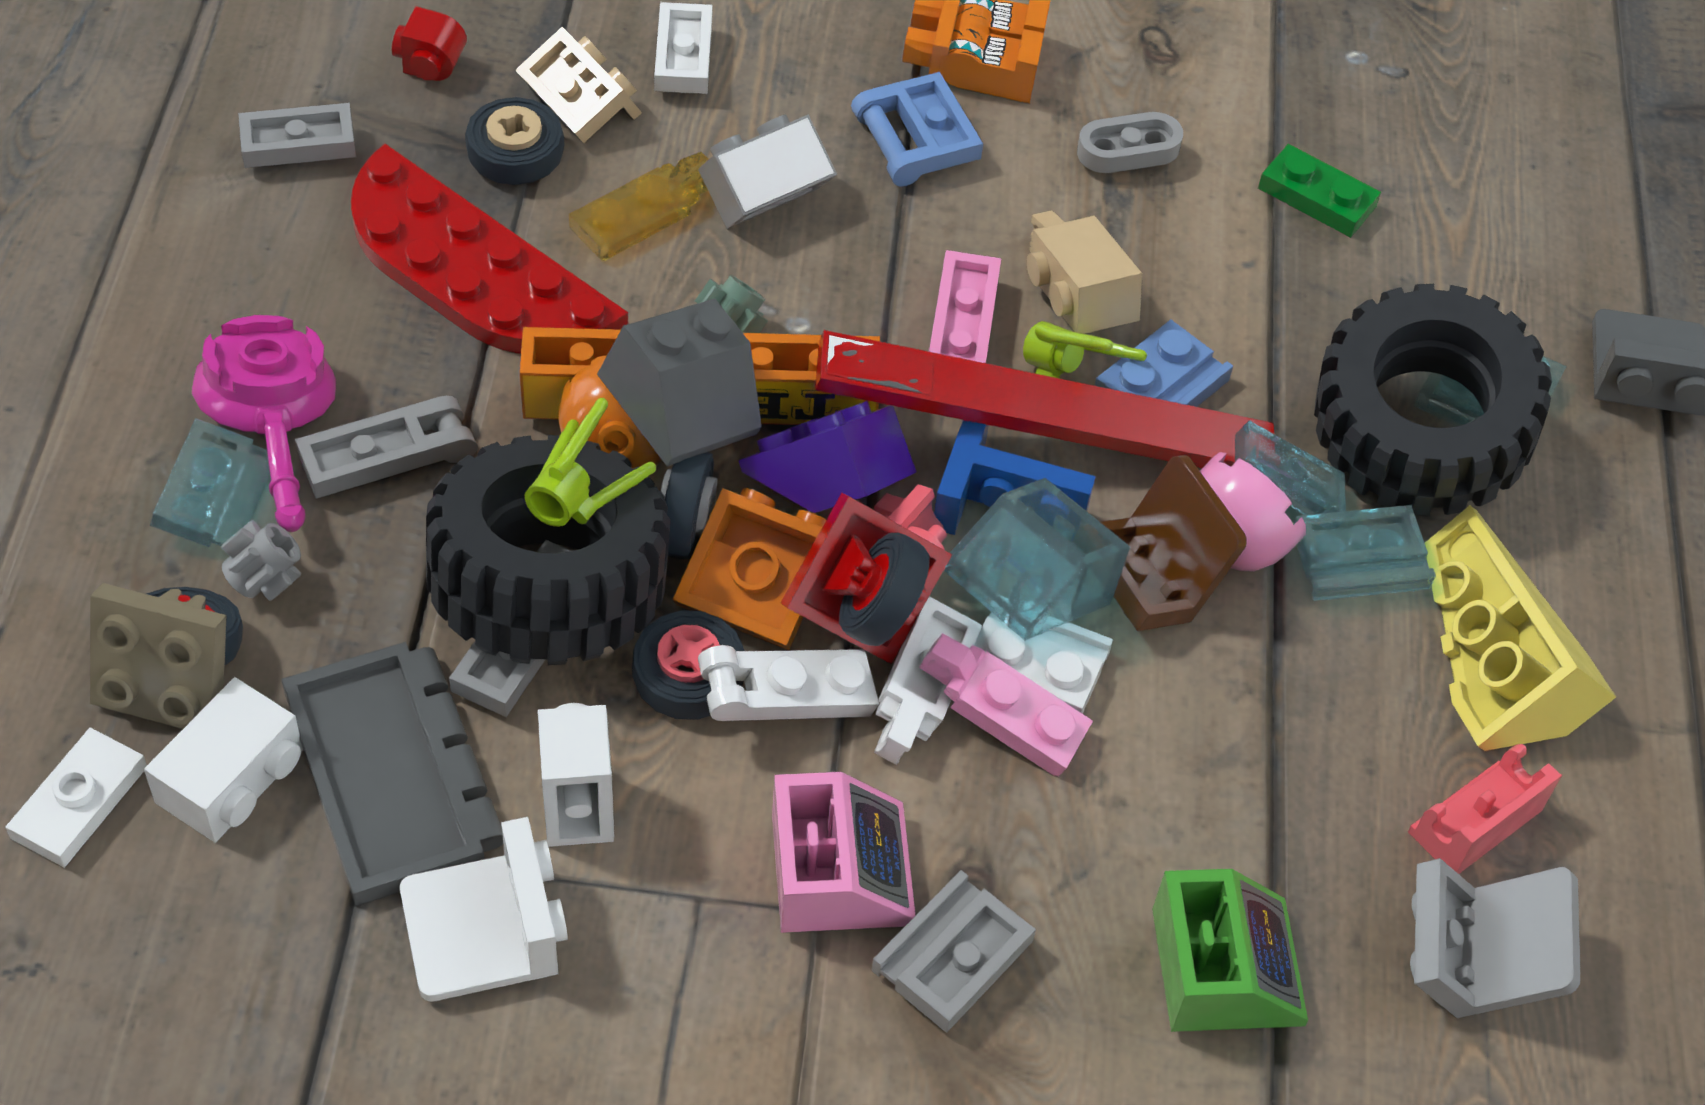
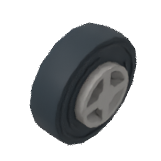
[660,452,717,559]

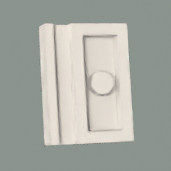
[974,595,1113,714]

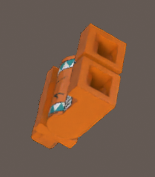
[902,0,1051,104]

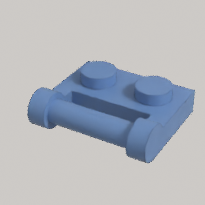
[851,72,983,187]

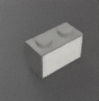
[698,114,837,229]

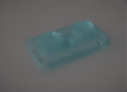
[1235,420,1346,527]

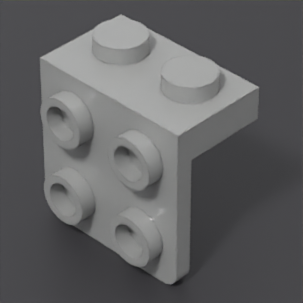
[1410,858,1580,1018]

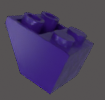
[738,401,916,513]

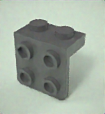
[1592,309,1705,416]

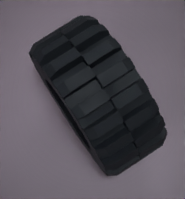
[1314,283,1552,516]
[426,435,670,665]

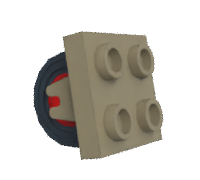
[90,583,243,729]

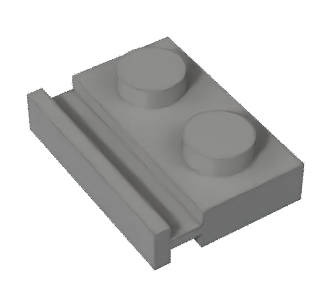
[872,870,1036,1033]

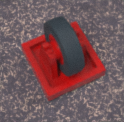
[780,493,952,664]

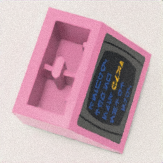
[772,772,916,933]

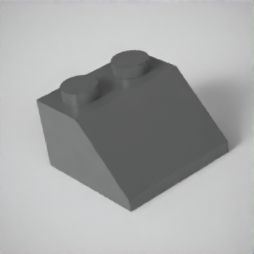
[597,298,762,466]

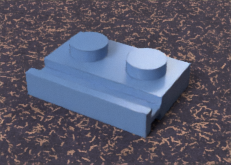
[1094,319,1233,407]

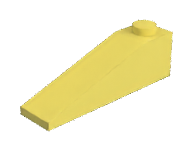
[1424,505,1616,751]

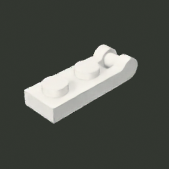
[698,645,879,721]

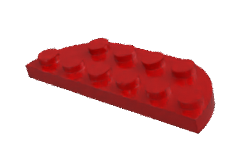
[351,144,628,354]

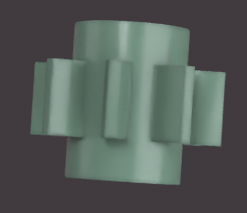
[695,275,768,333]

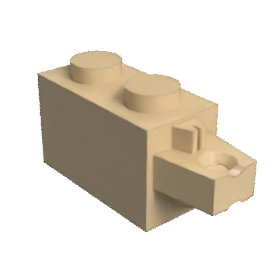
[1027,210,1142,334]

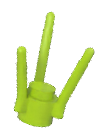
[1023,321,1147,379]
[525,398,656,527]

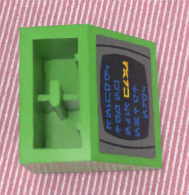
[1152,869,1308,1032]

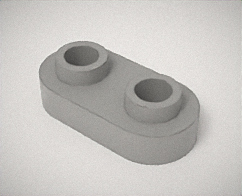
[1077,112,1183,173]

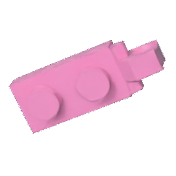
[919,633,1093,777]

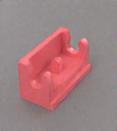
[1408,744,1562,874]

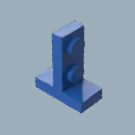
[934,420,1096,535]

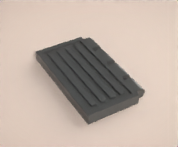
[281,642,503,906]

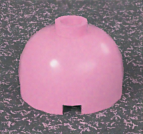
[1200,452,1306,572]

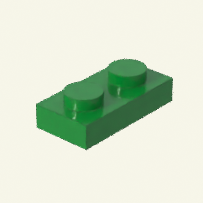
[1258,144,1381,238]

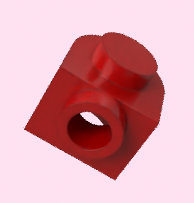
[392,6,467,81]

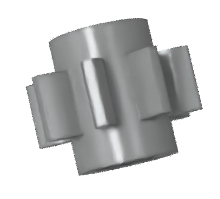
[221,520,301,601]

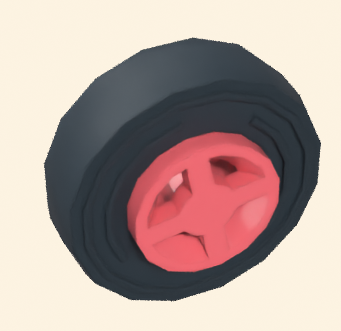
[632,611,745,720]

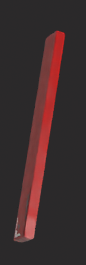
[815,330,1276,479]

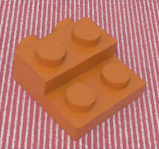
[672,488,826,650]

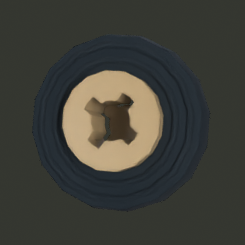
[465,97,565,185]

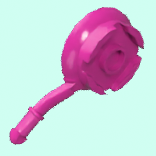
[192,315,336,532]

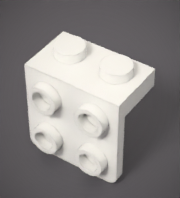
[400,817,568,1002]

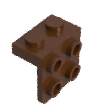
[1075,455,1247,631]

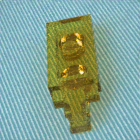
[569,152,709,261]

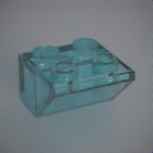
[944,478,1130,641]

